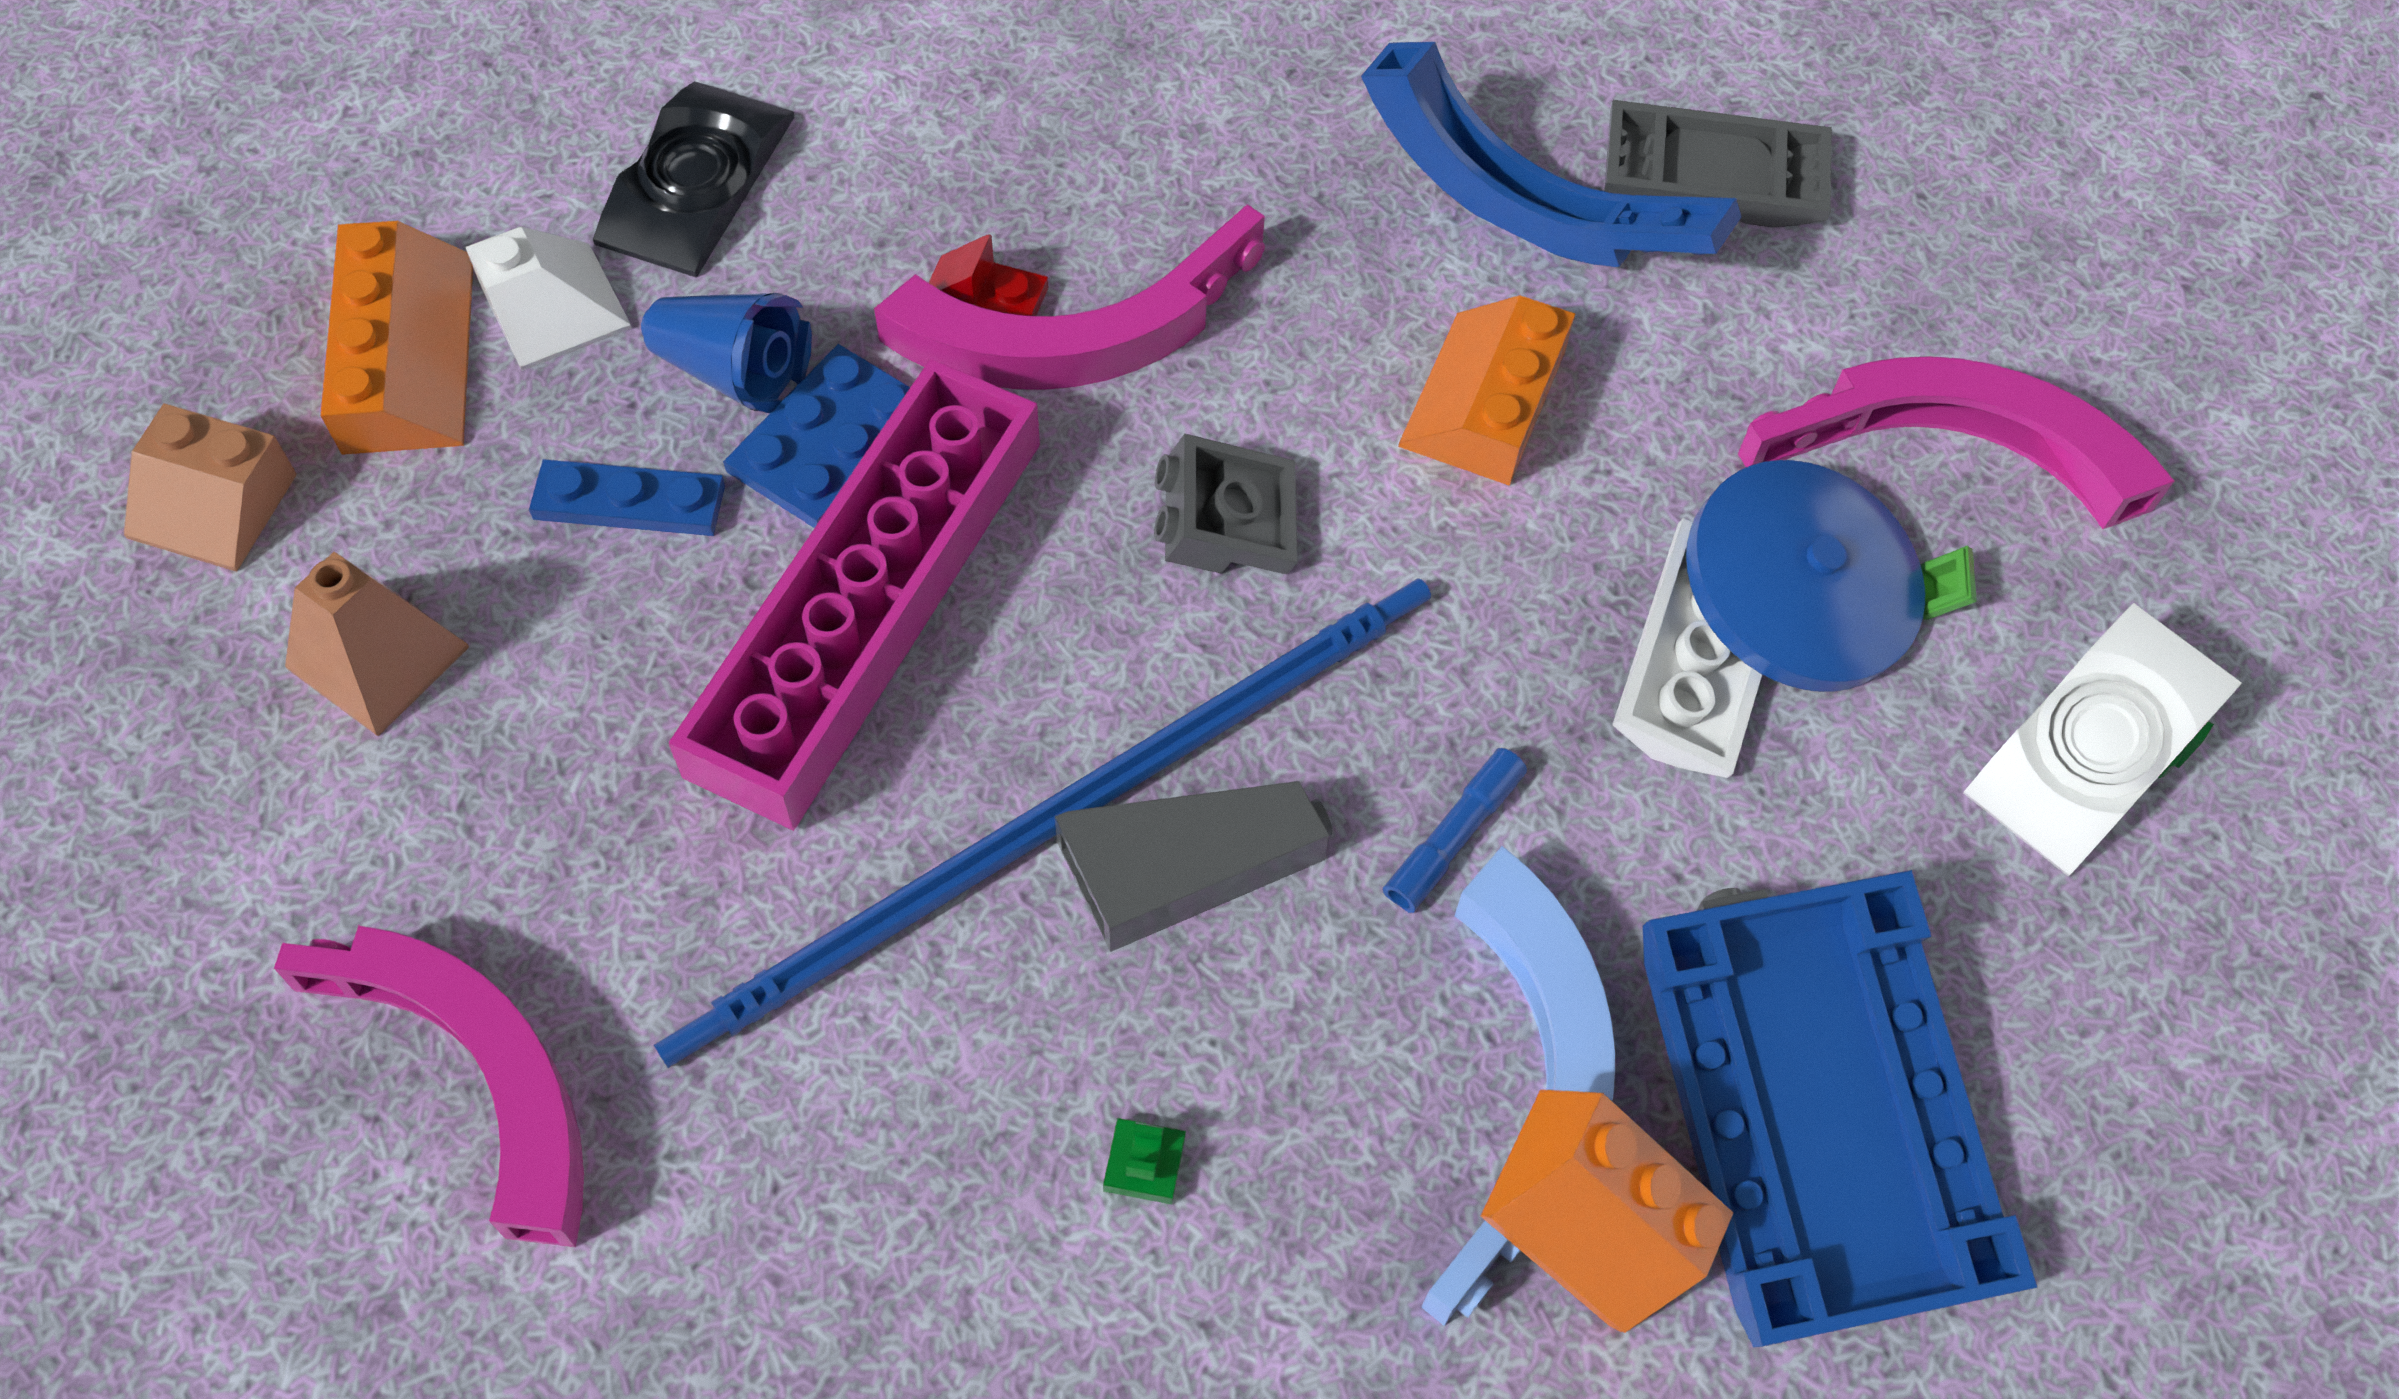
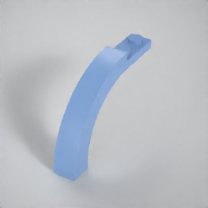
[1422,846,1615,1326]

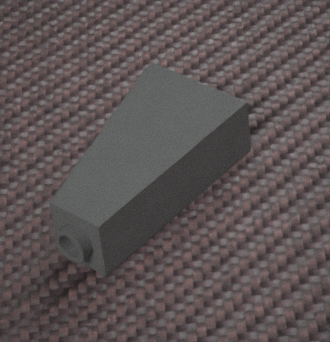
[1055,781,1332,952]

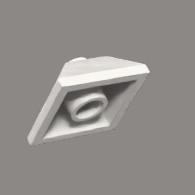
[465,226,632,371]

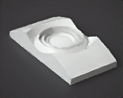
[1963,603,2242,877]

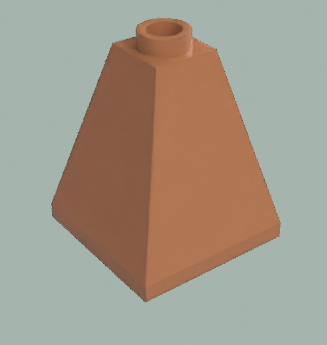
[285,551,469,736]

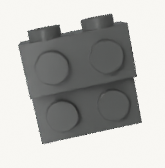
[1154,433,1298,575]

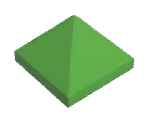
[1920,545,1977,620]

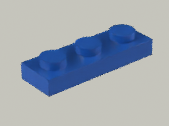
[529,459,725,536]

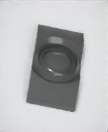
[1604,100,1832,227]

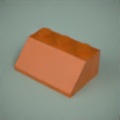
[1398,295,1576,486]
[1480,1089,1733,1333]

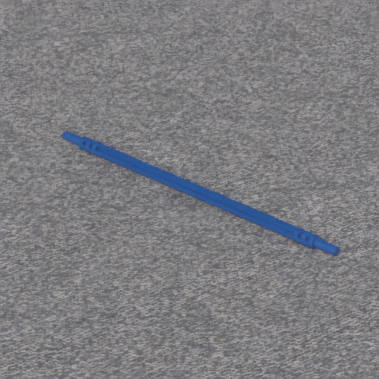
[653,578,1431,1068]

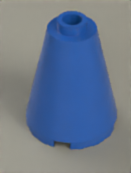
[641,293,812,414]

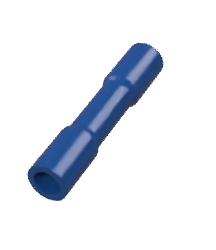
[1383,748,1527,913]

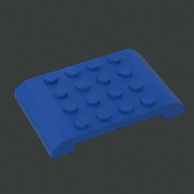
[1642,870,2038,1348]

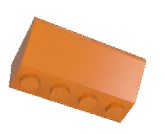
[320,220,473,455]

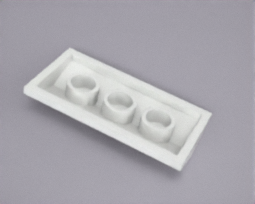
[1613,518,1762,778]

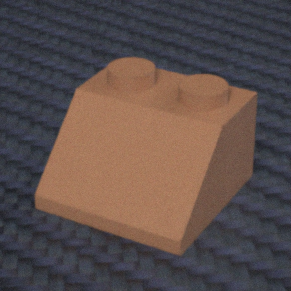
[124,403,297,572]

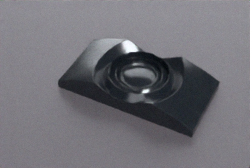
[593,81,795,278]

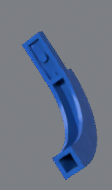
[1361,42,1741,267]

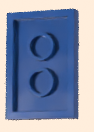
[723,344,910,528]

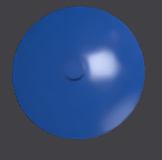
[1686,460,1925,692]

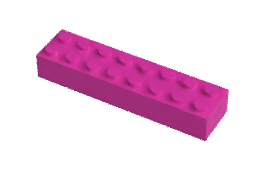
[668,358,1040,831]

